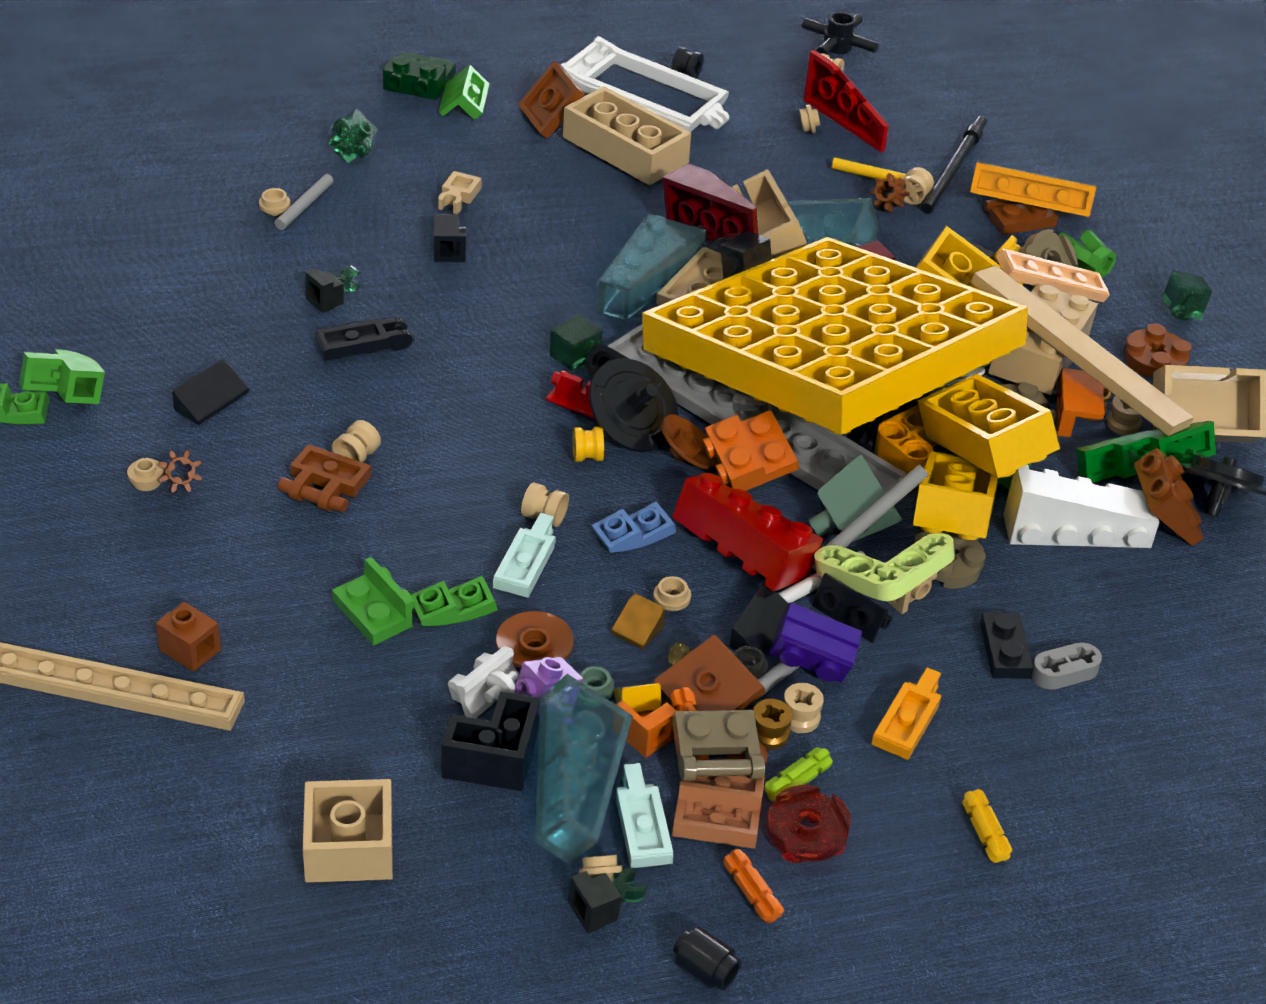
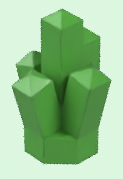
[1058,230,1116,278]

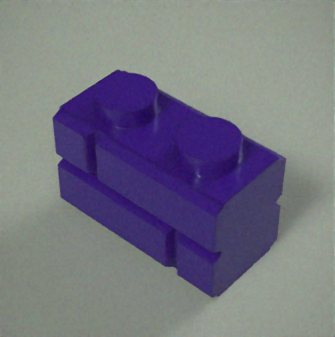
[769,602,862,683]

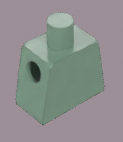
[808,454,902,542]

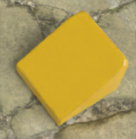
[614,683,661,712]

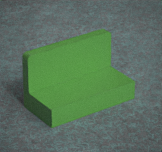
[438,65,489,120]

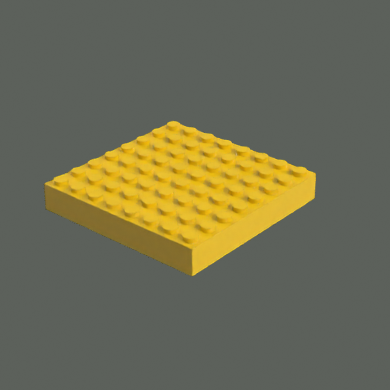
[642,237,1028,435]

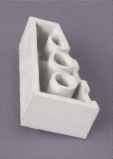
[1003,465,1159,548]

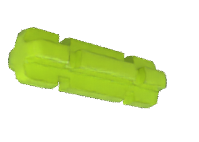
[764,747,833,803]

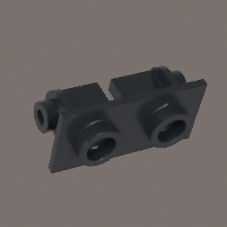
[811,573,892,643]

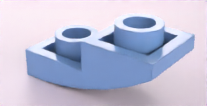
[592,501,676,553]

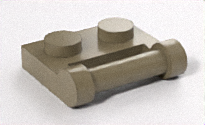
[672,710,765,781]

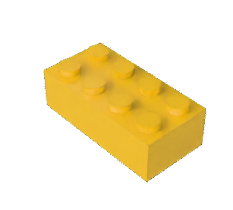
[917,374,1060,478]

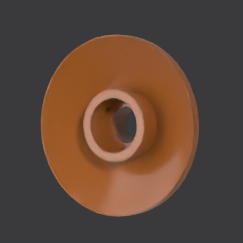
[661,414,718,469]
[496,611,574,668]

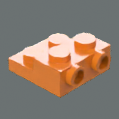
[702,410,799,491]

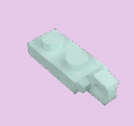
[493,513,556,598]
[616,763,673,868]

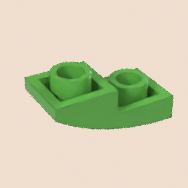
[0,383,50,424]
[411,575,498,626]

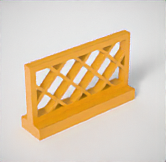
[970,162,1097,217]

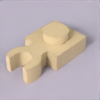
[438,171,482,214]

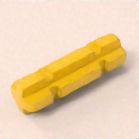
[962,789,1012,863]

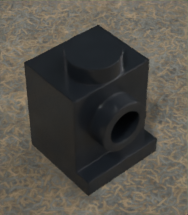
[434,214,466,262]

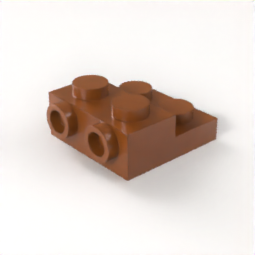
[1134,448,1204,546]

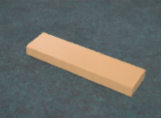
[996,249,1110,303]

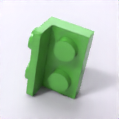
[332,557,414,646]

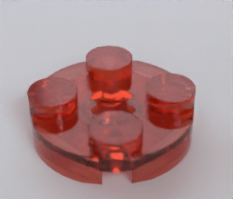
[766,785,851,863]

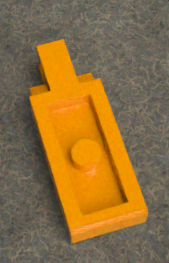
[871,667,942,760]

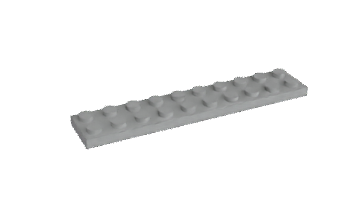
[608,324,907,493]

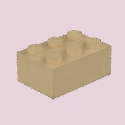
[731,169,808,259]
[1153,365,1266,443]

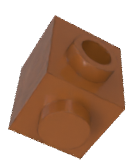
[156,601,221,672]

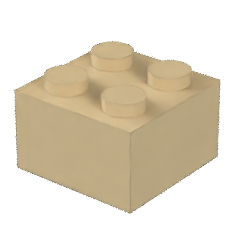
[303,779,393,883]

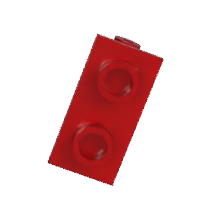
[545,370,595,419]

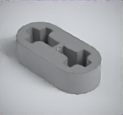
[1031,642,1102,690]

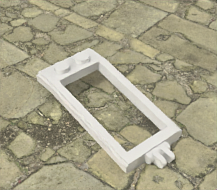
[561,36,729,132]

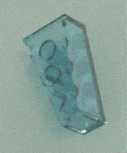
[597,214,706,320]
[535,674,633,864]

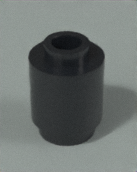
[673,927,742,991]

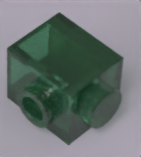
[1162,270,1213,320]
[549,314,602,371]

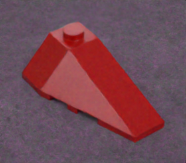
[803,50,889,152]

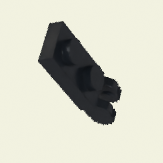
[315,317,414,361]

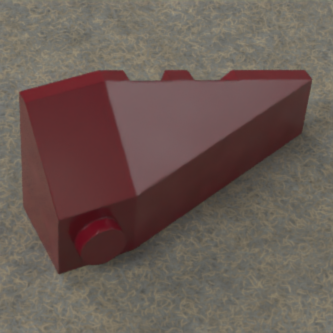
[662,164,758,241]

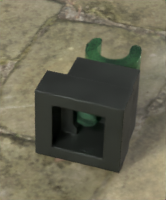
[305,265,361,313]
[567,868,647,933]

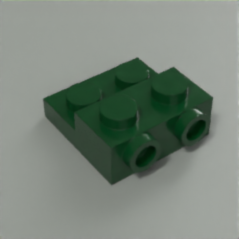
[383,52,456,100]

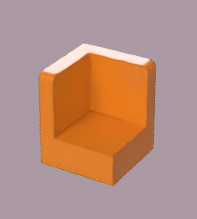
[613,701,676,758]

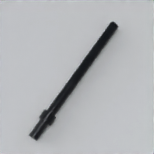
[921,116,987,214]

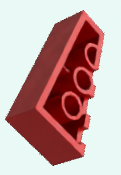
[672,473,823,592]

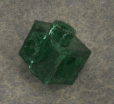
[327,108,377,163]

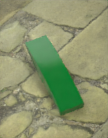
[1076,421,1216,483]

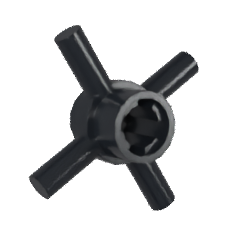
[802,12,879,54]

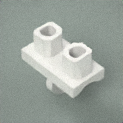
[448,646,519,718]

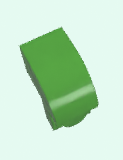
[19,349,105,404]

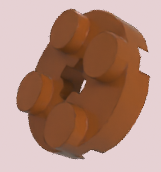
[1123,324,1192,378]

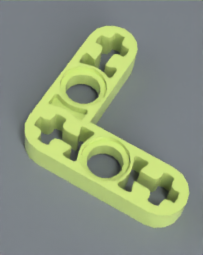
[814,533,955,601]

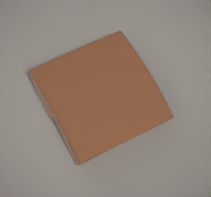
[672,775,765,849]

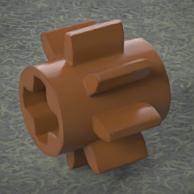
[870,173,910,213]
[157,450,202,493]

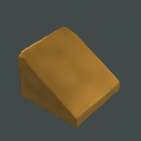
[611,593,665,650]

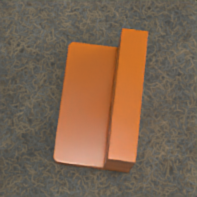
[1056,368,1105,437]

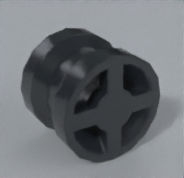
[671,47,704,79]

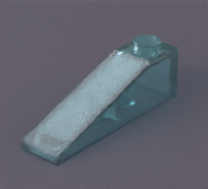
[787,198,879,247]

